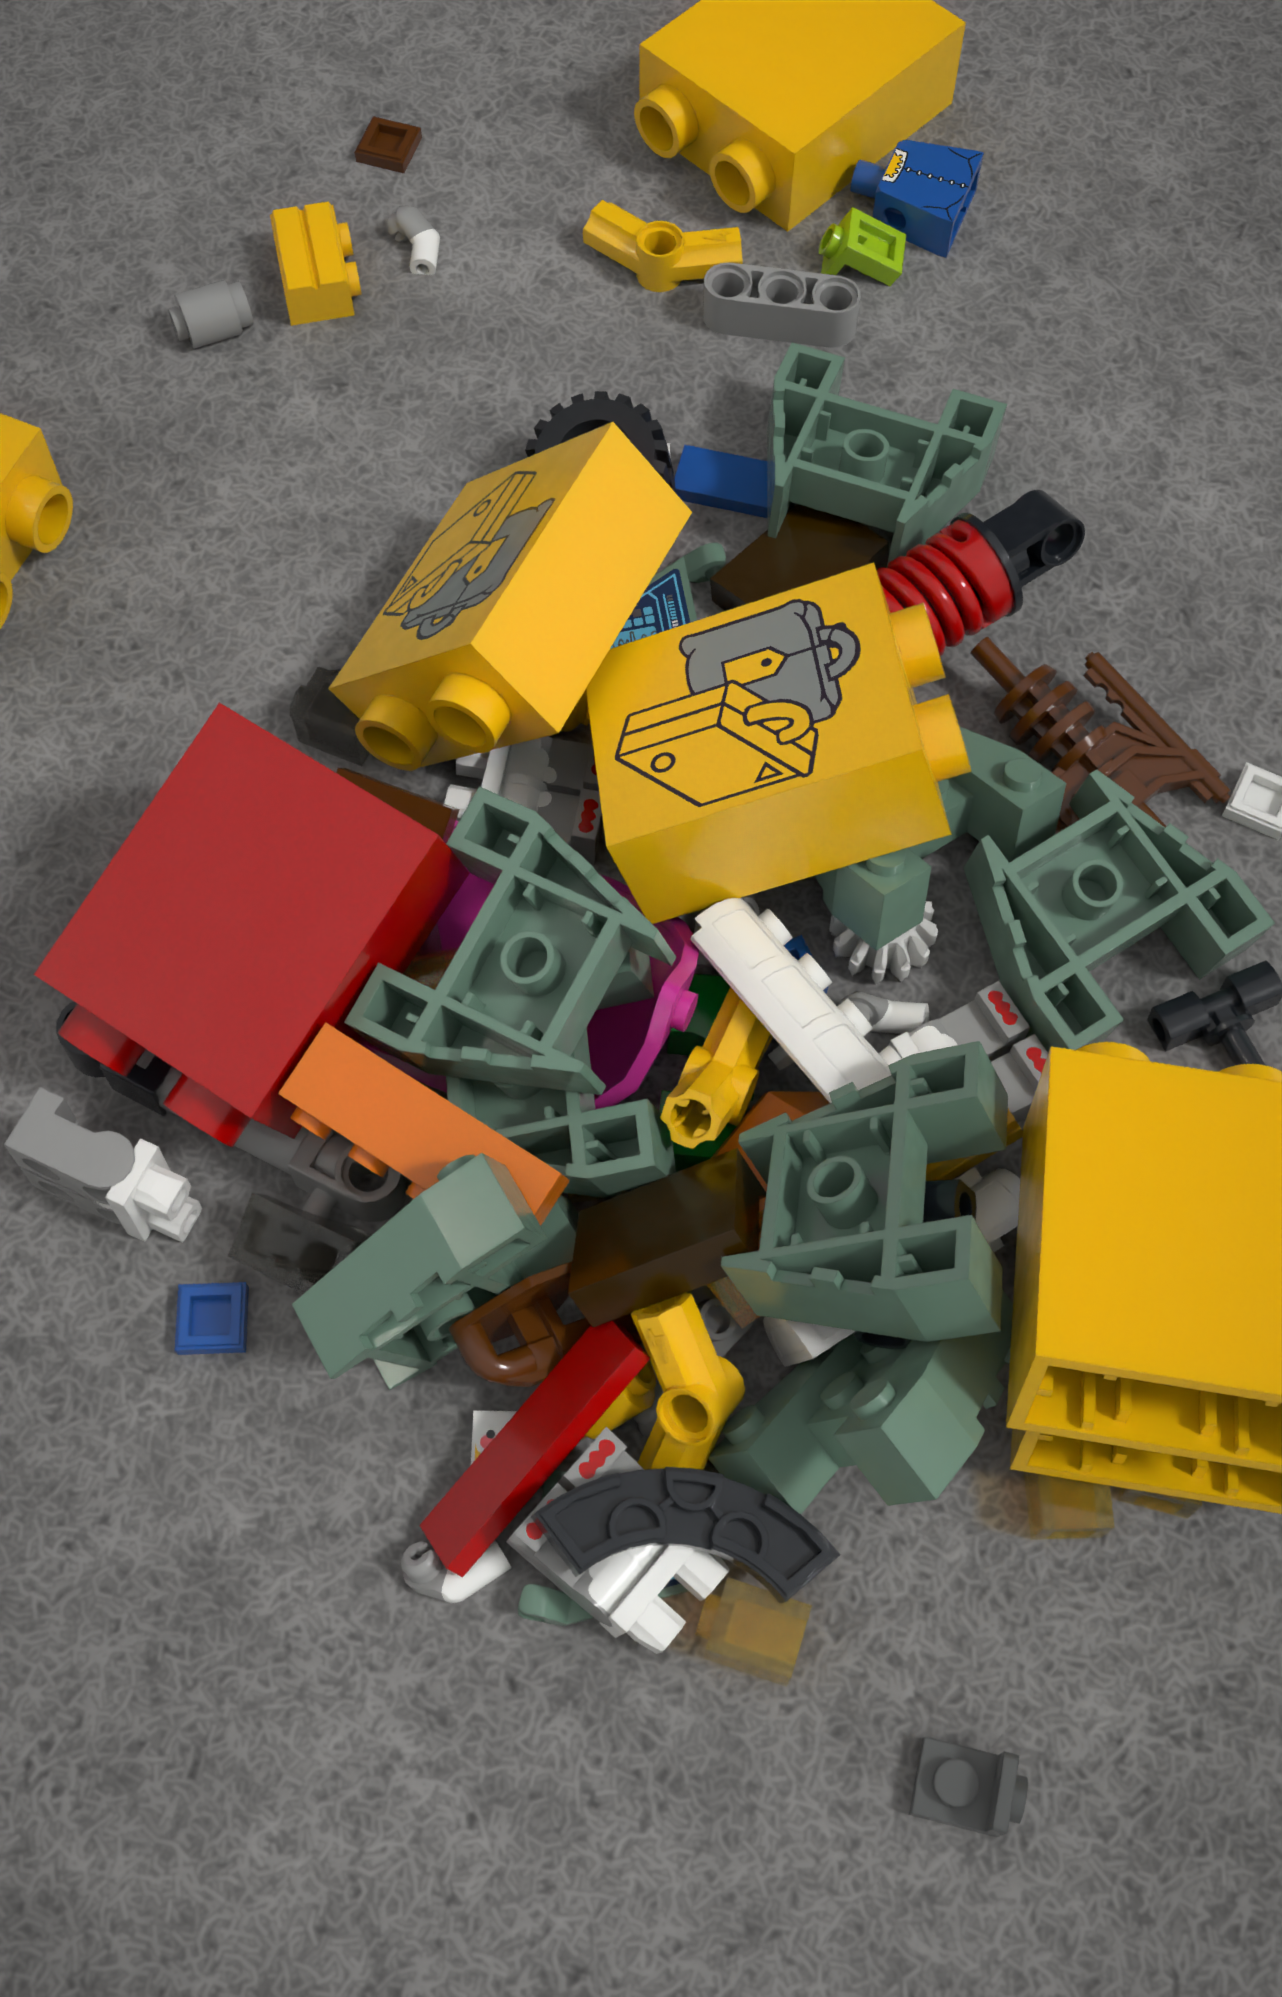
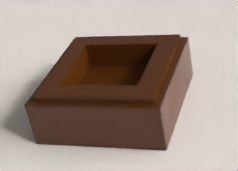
[355,116,422,173]

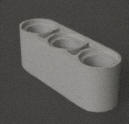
[703,263,861,348]

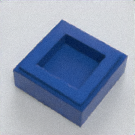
[175,1282,249,1355]

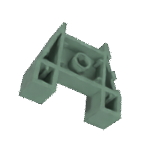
[767,342,1007,568]
[815,726,1067,951]
[963,770,1275,1053]
[344,786,676,1095]
[446,947,676,1199]
[721,1041,1008,1342]
[292,1153,579,1390]
[708,1289,1013,1514]

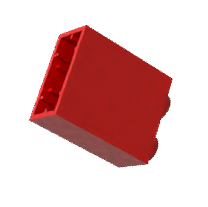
[33,702,470,1147]

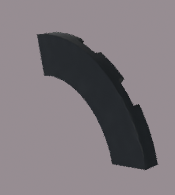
[531,1467,841,1604]

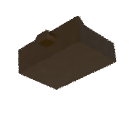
[710,504,889,611]
[568,1148,766,1327]

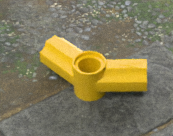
[583,200,743,292]
[660,987,773,1149]
[631,1292,745,1470]

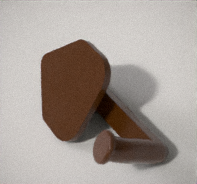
[449,1262,643,1387]

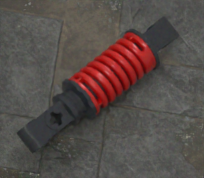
[877,490,1085,656]

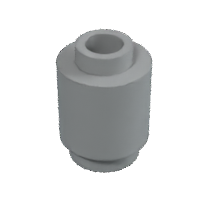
[168,280,254,349]

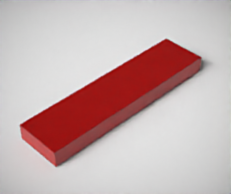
[419,1319,651,1577]

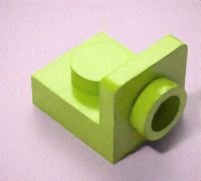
[819,207,906,287]

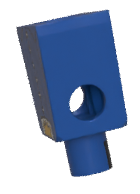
[850,140,984,258]

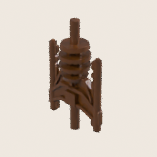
[970,637,1231,834]

